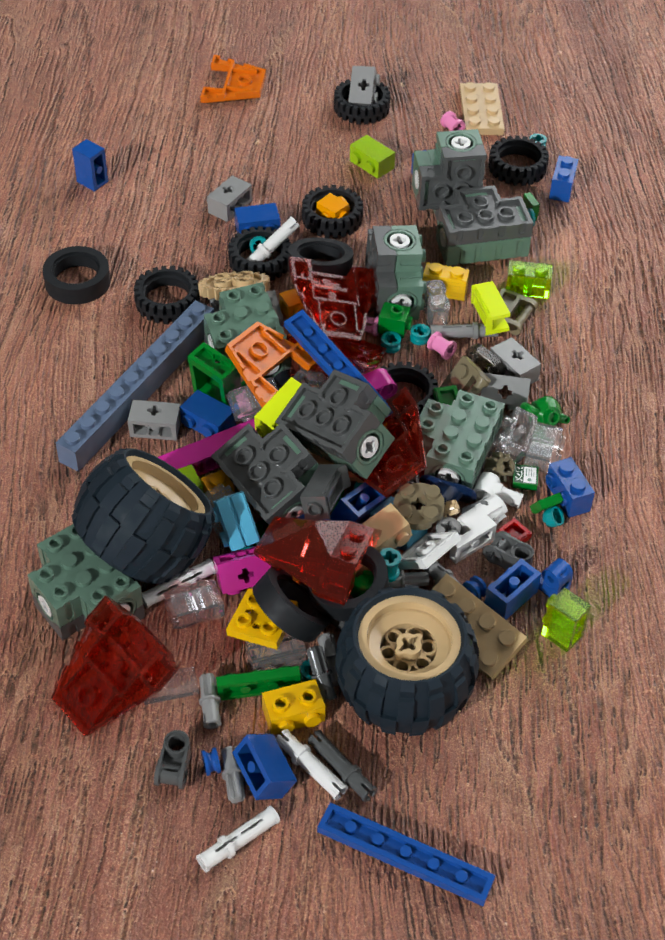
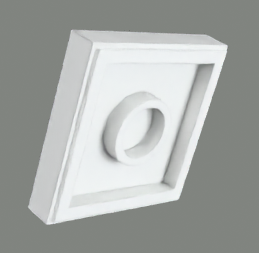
[398,532,462,570]

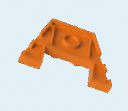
[200,54,266,103]
[225,321,317,408]

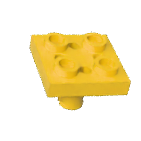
[226,588,298,650]

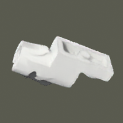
[449,494,508,564]

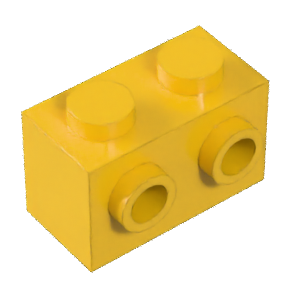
[262,679,326,735]

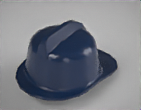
[420,475,477,506]

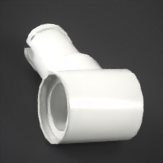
[473,472,524,509]

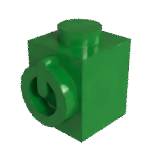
[378,302,413,338]

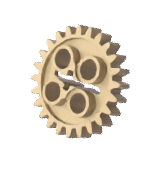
[198,271,270,300]

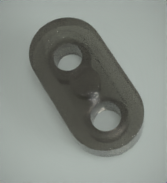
[467,343,505,375]

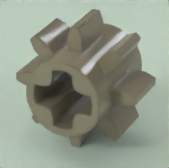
[484,451,515,482]

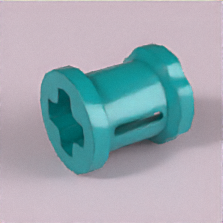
[380,548,402,582]

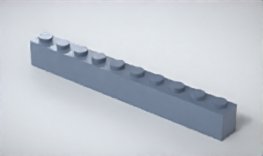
[56,300,214,472]

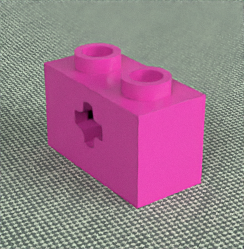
[213,545,271,595]

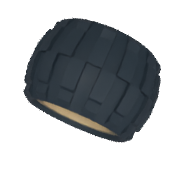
[72,448,215,584]
[335,585,479,736]

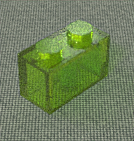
[506,260,553,299]
[542,587,591,652]

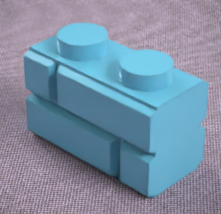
[213,491,261,551]

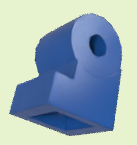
[538,558,573,602]

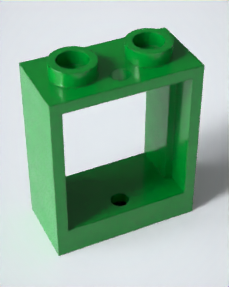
[187,342,242,409]

